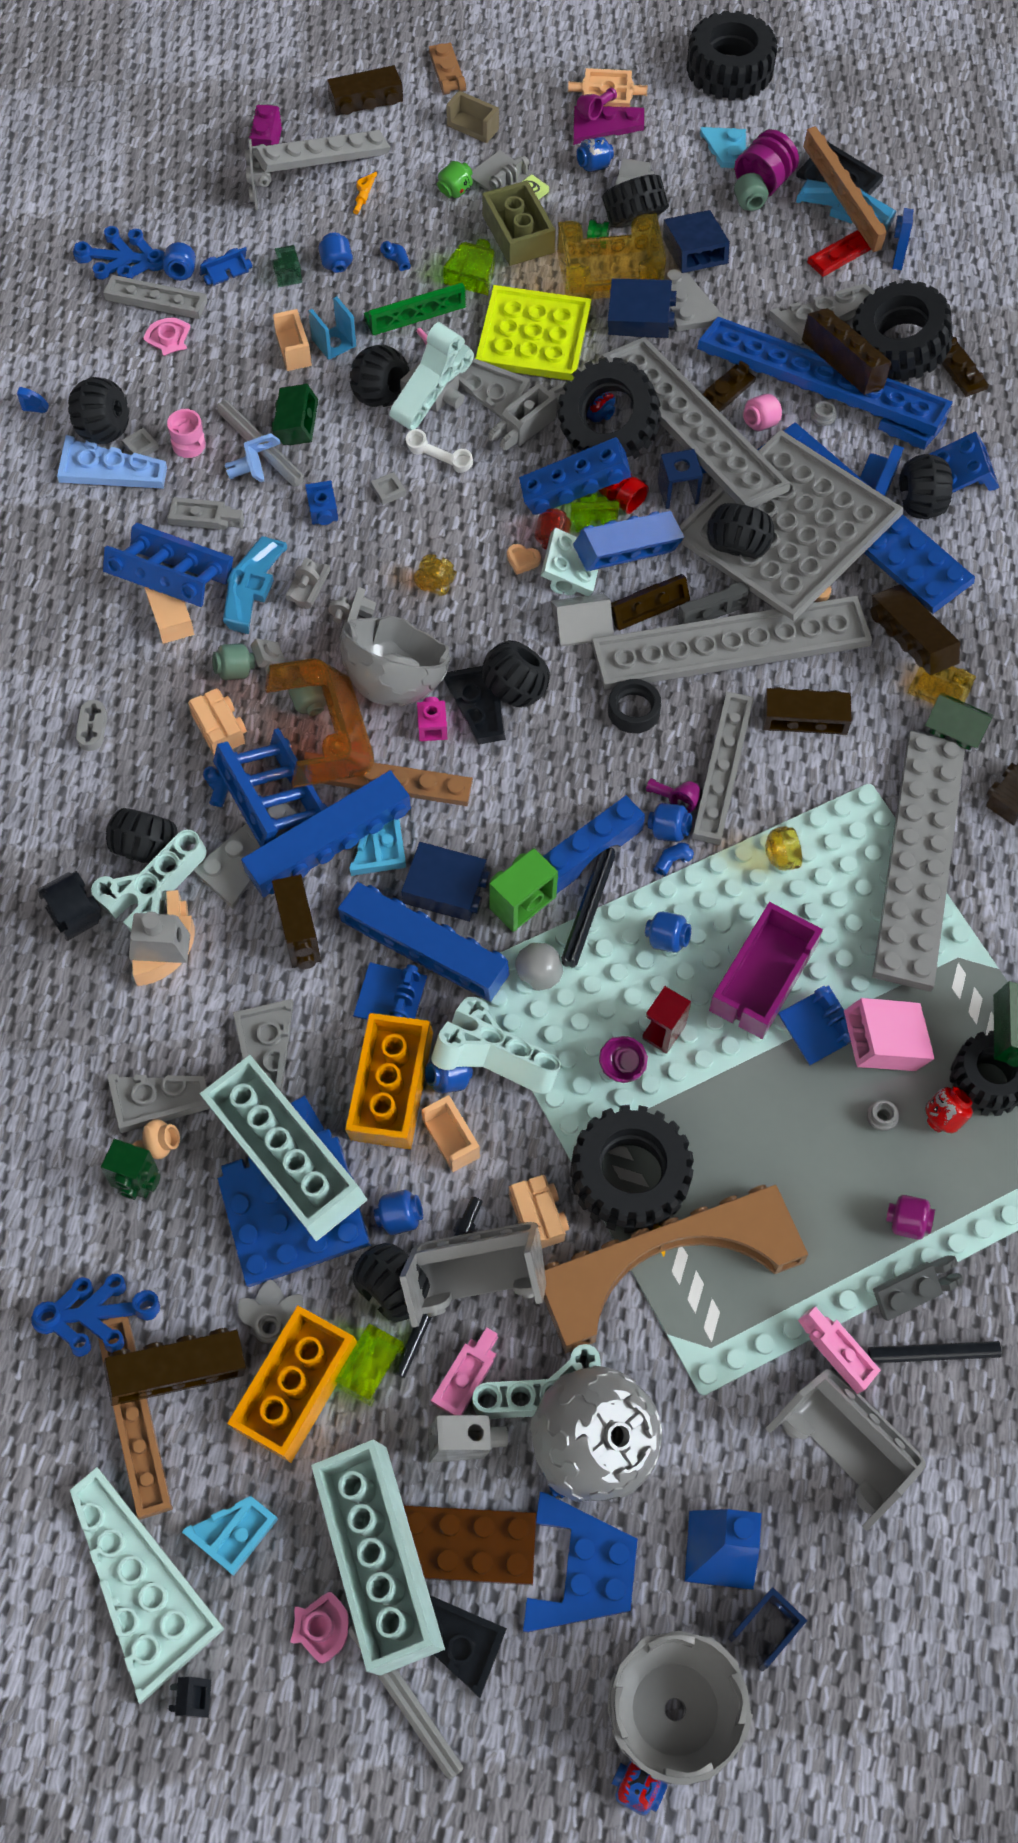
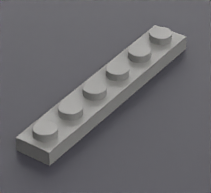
[254,130,391,173]
[692,691,754,845]

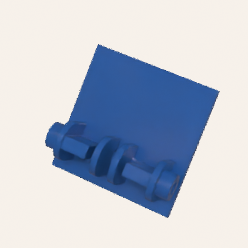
[353,962,427,1020]
[778,985,851,1066]

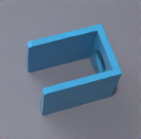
[308,296,356,360]

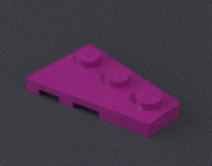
[573,106,644,145]

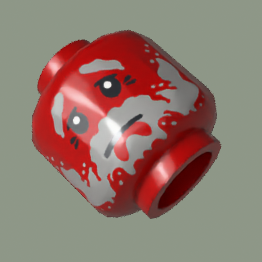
[925,1087,973,1134]

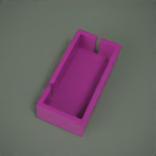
[709,902,823,1040]

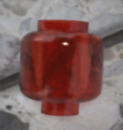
[534,508,572,550]

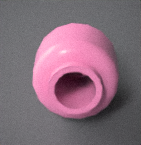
[743,394,782,431]

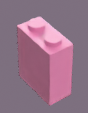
[844,998,935,1071]

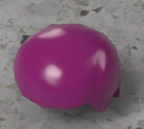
[599,1036,648,1083]

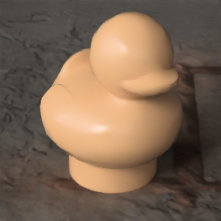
[132,1119,180,1160]

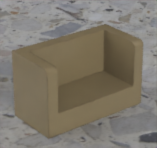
[446,91,499,143]

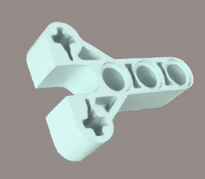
[389,322,474,431]
[91,830,206,932]
[431,997,561,1094]
[472,1344,601,1419]

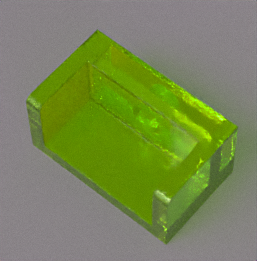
[335,1323,404,1407]

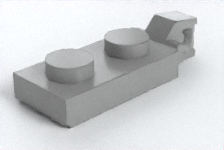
[167,497,245,530]

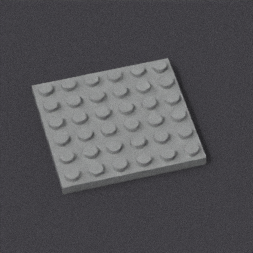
[679,429,903,621]

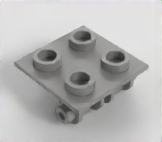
[245,139,271,210]
[471,150,534,191]

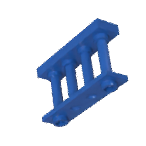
[103,523,233,607]
[213,728,327,847]

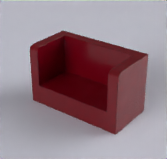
[642,986,692,1054]

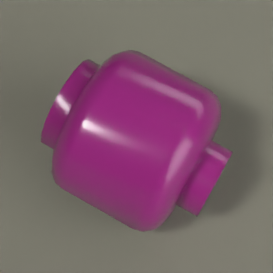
[886,1195,935,1240]

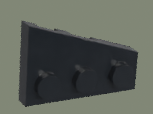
[796,141,884,195]
[444,666,506,745]

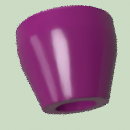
[576,87,617,120]
[646,778,700,813]

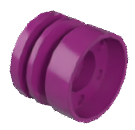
[734,129,799,197]

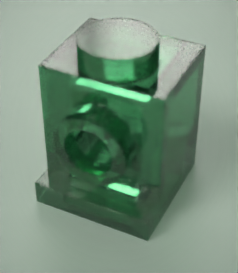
[272,245,302,288]

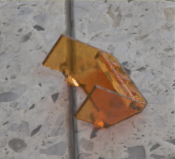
[265,658,374,788]

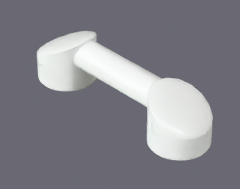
[406,429,473,473]

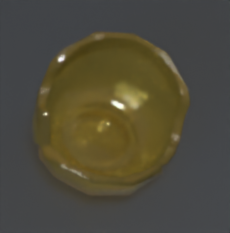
[765,826,802,871]

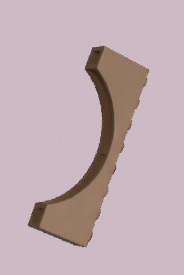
[543,1184,808,1354]

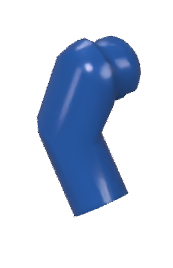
[380,241,411,271]
[203,766,229,807]
[653,842,694,876]

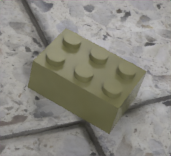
[482,180,556,266]

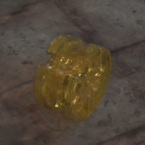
[413,554,457,596]

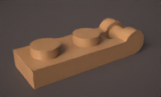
[429,43,466,95]

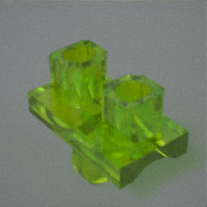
[570,492,619,533]

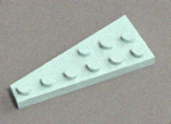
[70,1467,225,1704]

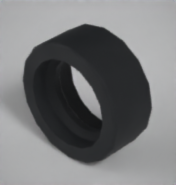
[608,679,661,733]

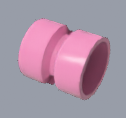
[167,409,206,458]

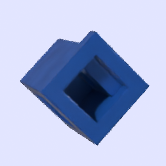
[305,480,338,525]

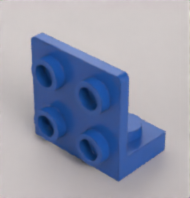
[930,431,1000,493]

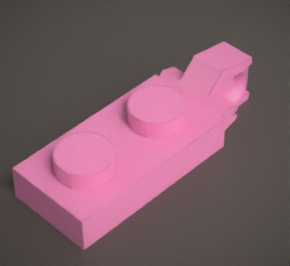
[798,1306,881,1394]
[431,1327,498,1415]

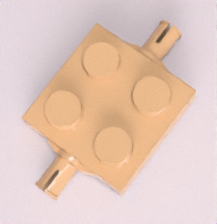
[568,68,648,107]

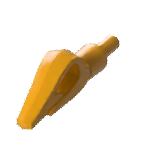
[353,172,377,214]

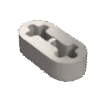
[76,700,107,751]

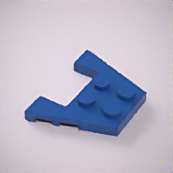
[523,1492,638,1633]

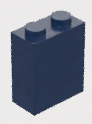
[663,210,730,273]
[608,278,677,338]
[401,841,491,922]

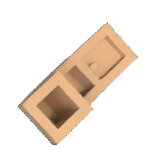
[132,890,195,986]

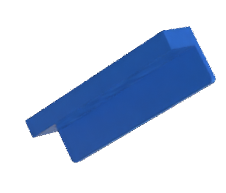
[860,444,904,496]

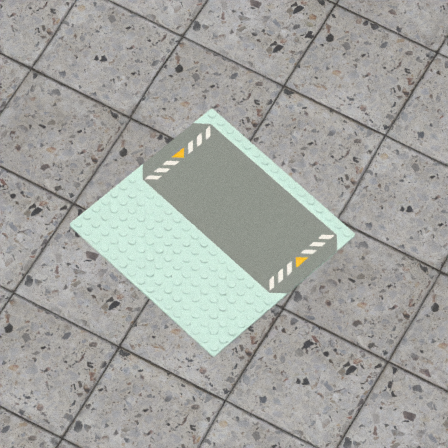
[480,784,1018,1395]

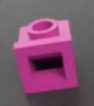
[417,697,447,741]

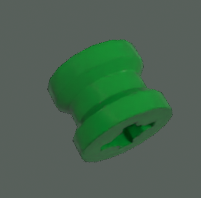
[586,219,610,247]

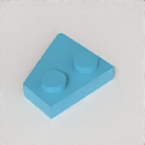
[700,127,746,168]
[350,819,407,876]
[182,1496,278,1576]

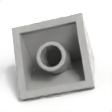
[551,593,614,647]

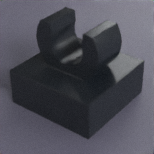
[168,1677,211,1718]

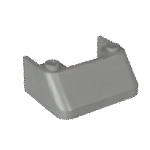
[399,1222,546,1327]
[765,1369,926,1531]

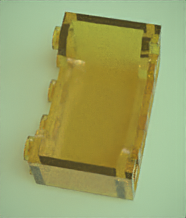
[557,213,666,299]

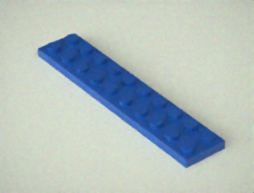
[697,317,953,436]
[757,422,975,614]

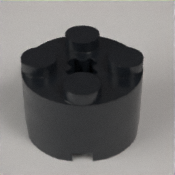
[37,871,102,941]

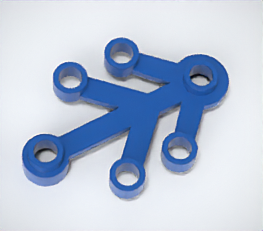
[73,226,164,280]
[31,1274,160,1357]

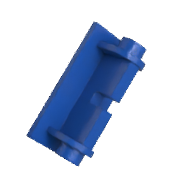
[200,247,252,286]

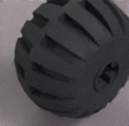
[350,344,410,407]
[68,377,129,444]
[899,454,953,519]
[707,503,774,559]
[482,640,550,707]
[106,808,178,863]
[352,1243,430,1322]

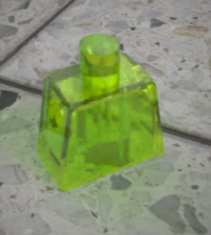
[443,239,495,296]

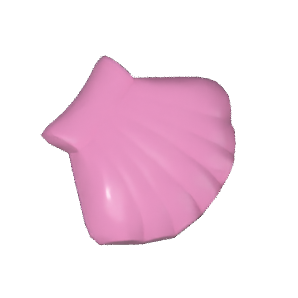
[144,317,190,356]
[290,1592,349,1663]

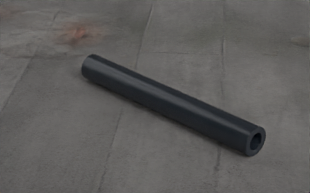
[868,1341,1001,1363]

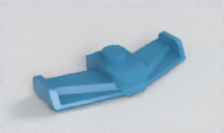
[796,179,896,232]
[223,536,287,634]

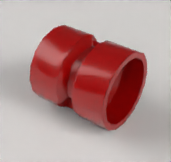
[599,474,649,514]

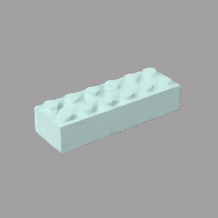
[199,1055,367,1241]
[311,1439,445,1676]

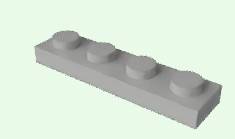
[103,275,208,319]

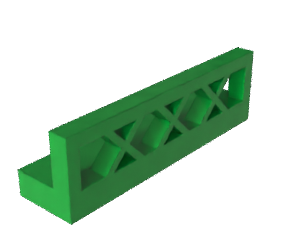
[364,282,466,336]

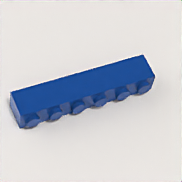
[241,770,411,898]
[337,882,510,1002]

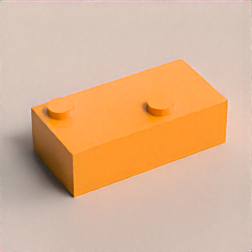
[345,1013,433,1150]
[227,1305,360,1463]

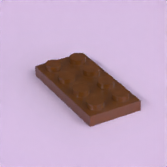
[403,1505,536,1586]

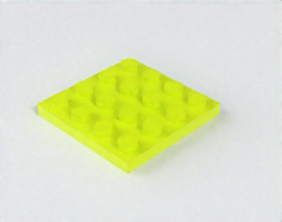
[475,285,592,381]

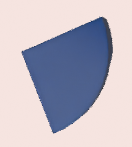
[17,387,49,413]

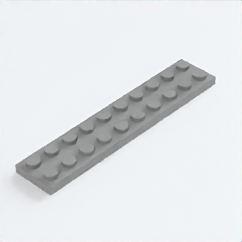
[602,337,790,507]
[592,596,872,690]
[872,731,965,992]

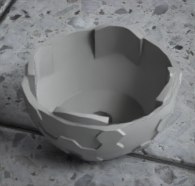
[340,615,451,707]
[530,1366,662,1502]
[608,1631,753,1785]

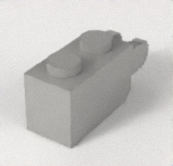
[488,383,557,450]

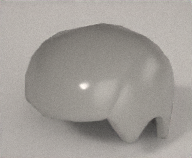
[515,943,563,991]

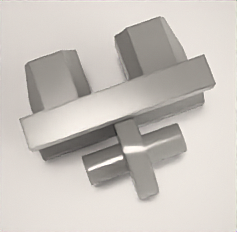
[286,558,330,609]
[328,587,377,640]

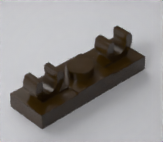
[941,337,989,397]
[702,361,756,412]
[611,574,691,631]

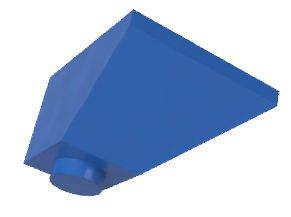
[684,1509,762,1590]

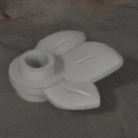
[238,1279,303,1344]

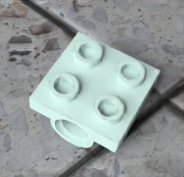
[540,528,598,596]

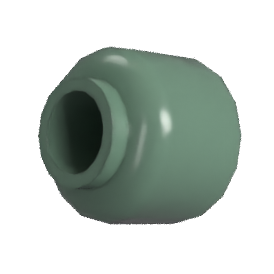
[734,173,769,211]
[212,643,255,680]
[288,672,329,716]

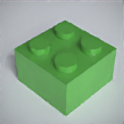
[490,848,558,932]

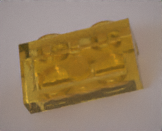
[907,666,976,705]

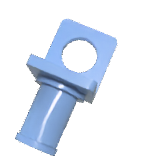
[225,433,281,482]

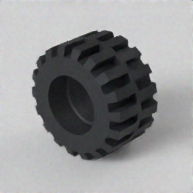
[602,174,669,228]
[949,1031,1018,1116]

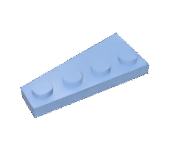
[57,435,167,489]

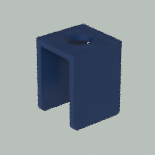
[658,449,703,509]
[728,1587,808,1672]

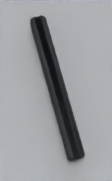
[561,847,615,968]

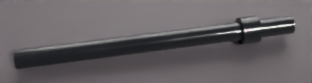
[393,1196,483,1378]

